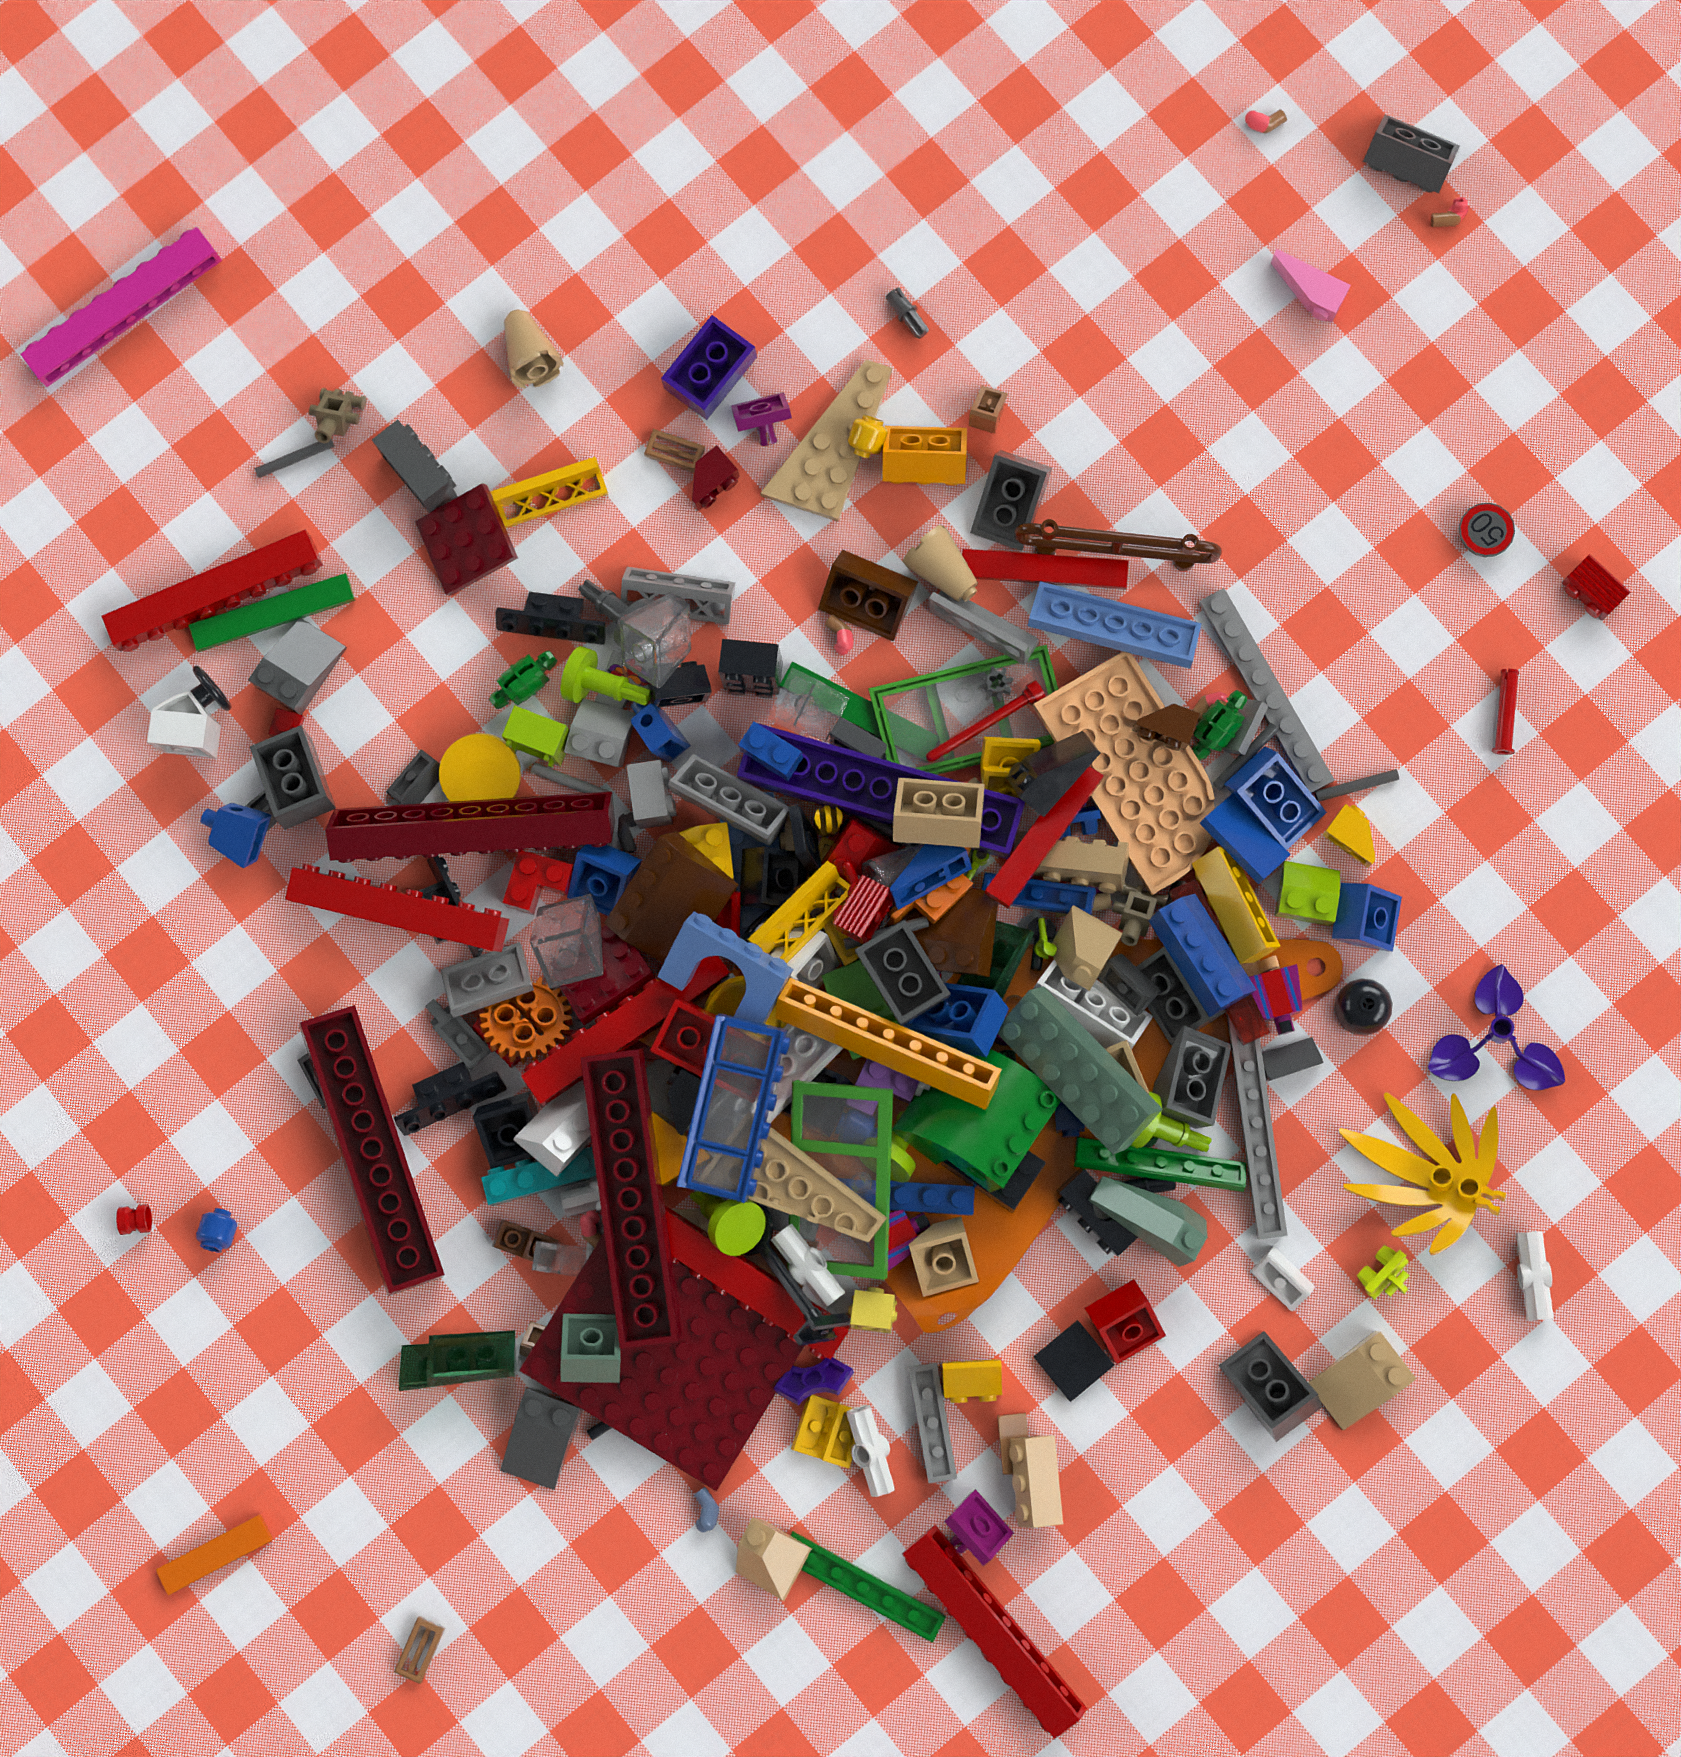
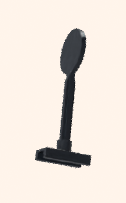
[743,1198,851,1346]

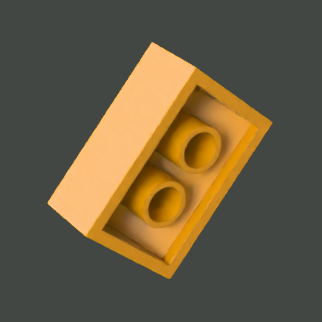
[882,426,967,486]

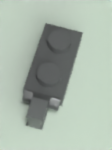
[425,999,491,1070]

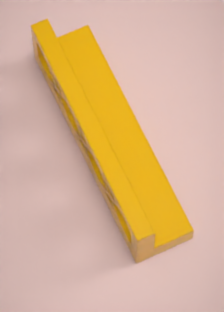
[491,457,608,528]
[748,861,850,963]

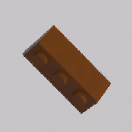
[818,549,918,641]

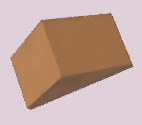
[969,386,1008,434]

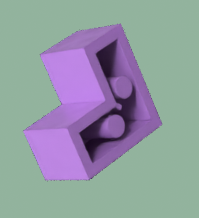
[846,1058,920,1116]

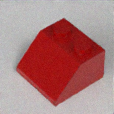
[821,815,900,883]
[1084,1279,1166,1365]

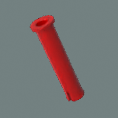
[1492,668,1520,755]

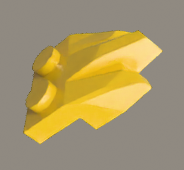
[980,737,1041,805]
[679,822,734,880]

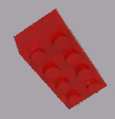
[650,997,771,1103]

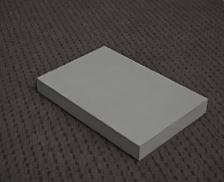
[440,942,534,1018]

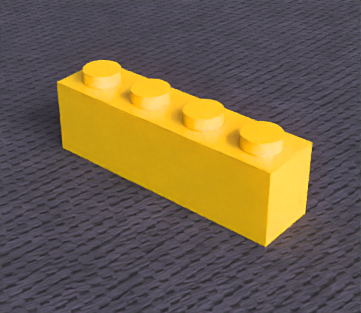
[1192,847,1281,964]

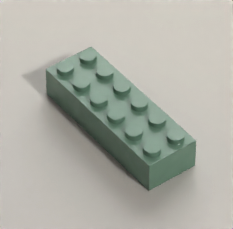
[998,986,1163,1155]

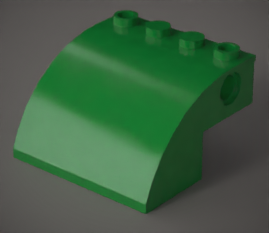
[892,1049,1061,1193]

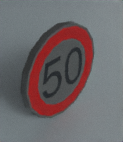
[1459,503,1515,557]

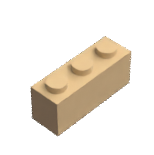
[1009,1435,1063,1528]

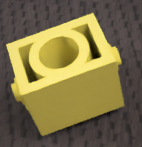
[848,1287,898,1334]

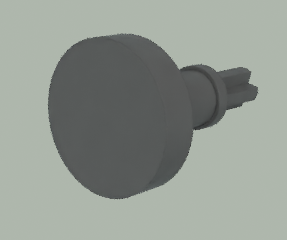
[578,579,663,653]

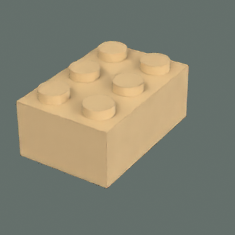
[893,778,985,848]

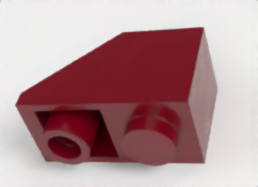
[692,445,739,512]

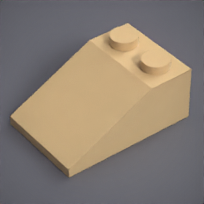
[1308,1331,1416,1430]

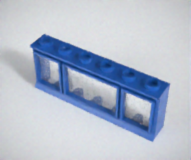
[677,1013,791,1203]

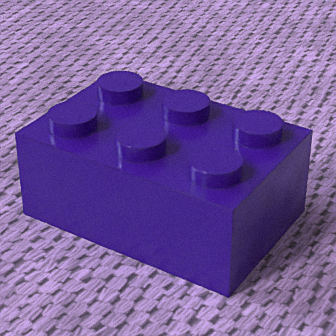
[661,315,757,420]

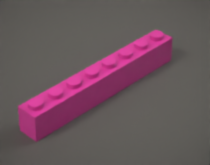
[20,226,222,387]

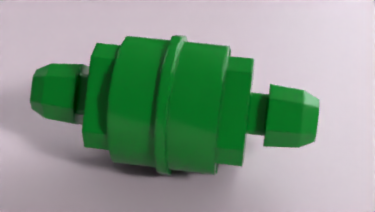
[489,651,558,709]
[1192,690,1247,761]

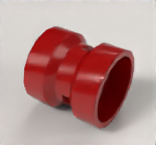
[116,1204,152,1235]

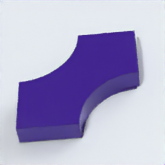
[774,1357,854,1406]

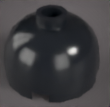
[1334,978,1393,1036]

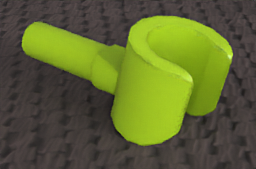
[966,850,990,881]
[1034,918,1057,959]

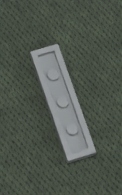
[908,1362,957,1484]

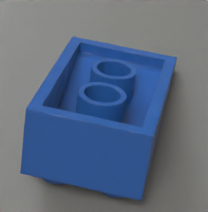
[1224,746,1327,850]
[903,982,1009,1057]

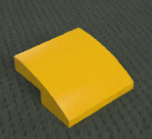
[791,1395,856,1469]

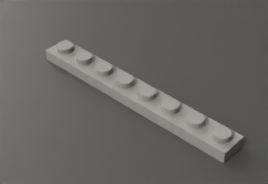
[1199,588,1334,793]
[1226,1007,1288,1239]

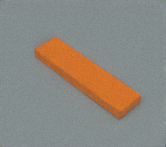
[155,1514,273,1596]

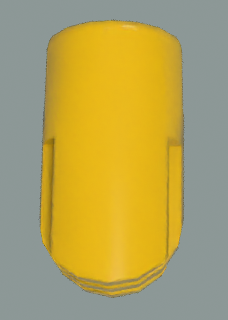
[813,805,843,838]

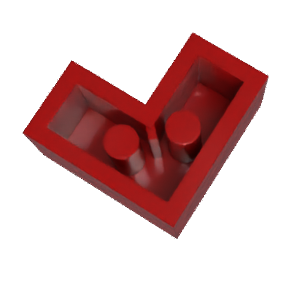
[502,850,574,915]

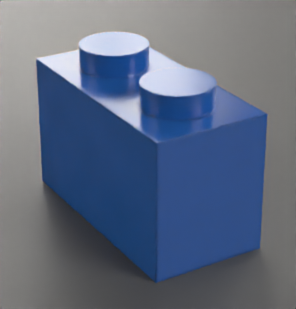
[738,721,803,781]

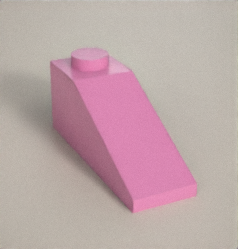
[1271,249,1351,323]

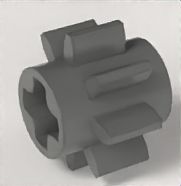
[978,666,1013,702]

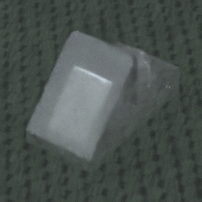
[532,1241,593,1277]

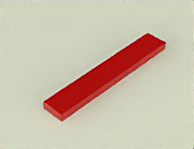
[962,549,1129,590]
[985,766,1104,909]

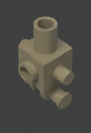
[309,388,366,443]
[1112,882,1168,946]

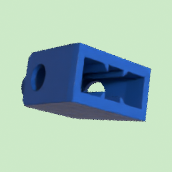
[631,702,691,763]
[200,803,272,868]

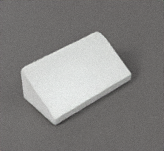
[1250,1247,1315,1312]

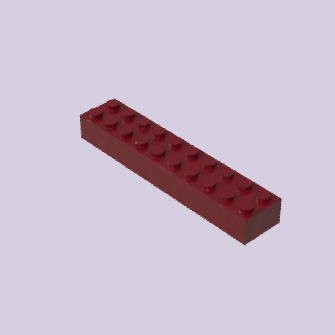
[325,791,615,863]
[299,1005,445,1296]
[580,1048,683,1349]

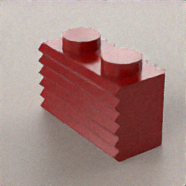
[1562,554,1631,621]
[832,875,894,944]

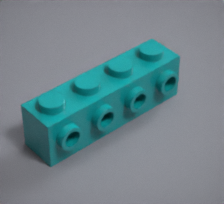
[481,1146,597,1206]

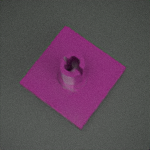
[731,392,792,446]
[944,1489,1014,1566]

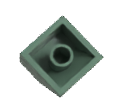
[561,1314,620,1383]

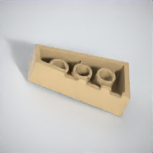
[1013,831,1129,894]

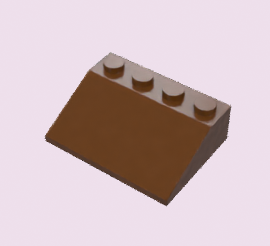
[604,831,739,963]
[879,882,998,977]

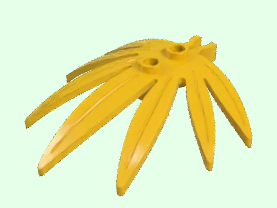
[1339,1092,1507,1255]

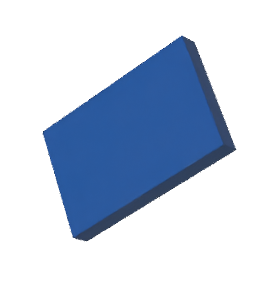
[1200,794,1291,884]

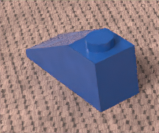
[889,844,972,910]

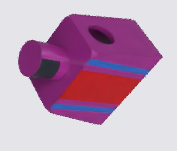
[1248,964,1302,1036]
[867,1209,931,1271]

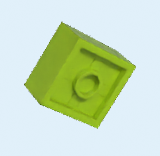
[502,705,570,768]

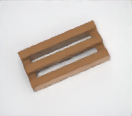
[644,429,705,473]
[394,1616,445,1684]

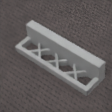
[621,567,736,624]
[929,591,1039,665]

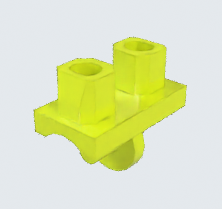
[1357,1245,1410,1300]

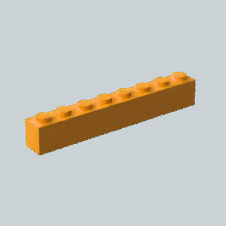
[775,978,1001,1110]

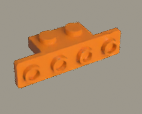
[887,847,974,926]

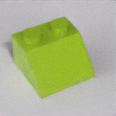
[1274,861,1340,926]

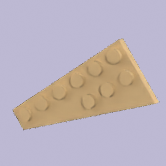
[760,359,892,522]
[697,1111,887,1242]

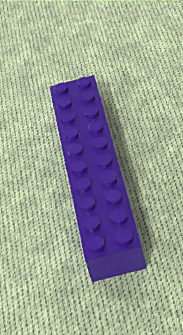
[737,723,1025,859]

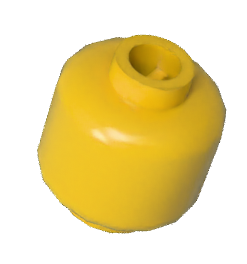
[848,415,888,458]

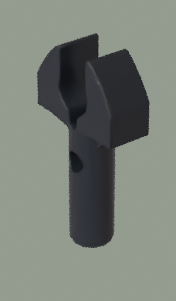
[1026,917,1056,971]

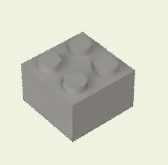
[626,760,677,829]

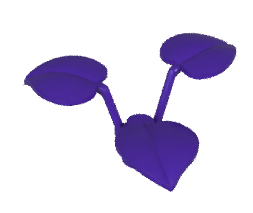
[1428,964,1565,1090]

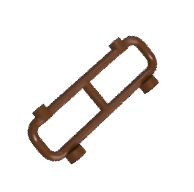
[1014,519,1222,571]

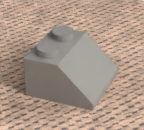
[564,699,636,767]

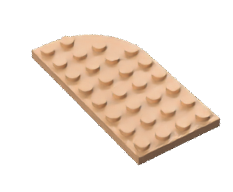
[1033,651,1215,895]

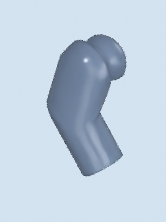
[694,1487,719,1533]

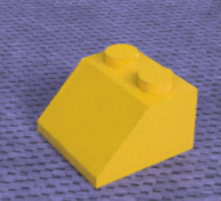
[942,1359,1002,1403]

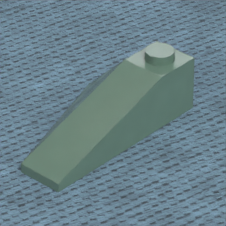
[1088,1176,1207,1267]

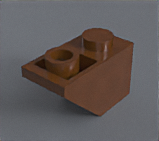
[1132,703,1200,751]

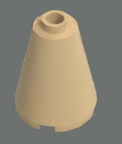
[504,310,564,388]
[902,525,978,602]

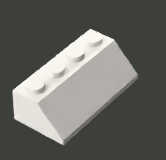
[1033,960,1153,1050]
[513,1080,592,1177]

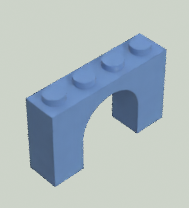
[657,912,794,1034]

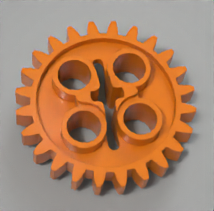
[480,975,573,1064]

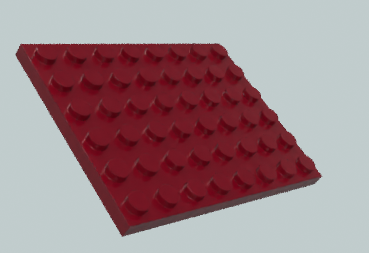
[519,1233,805,1492]

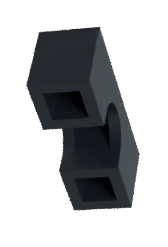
[1056,1168,1138,1256]

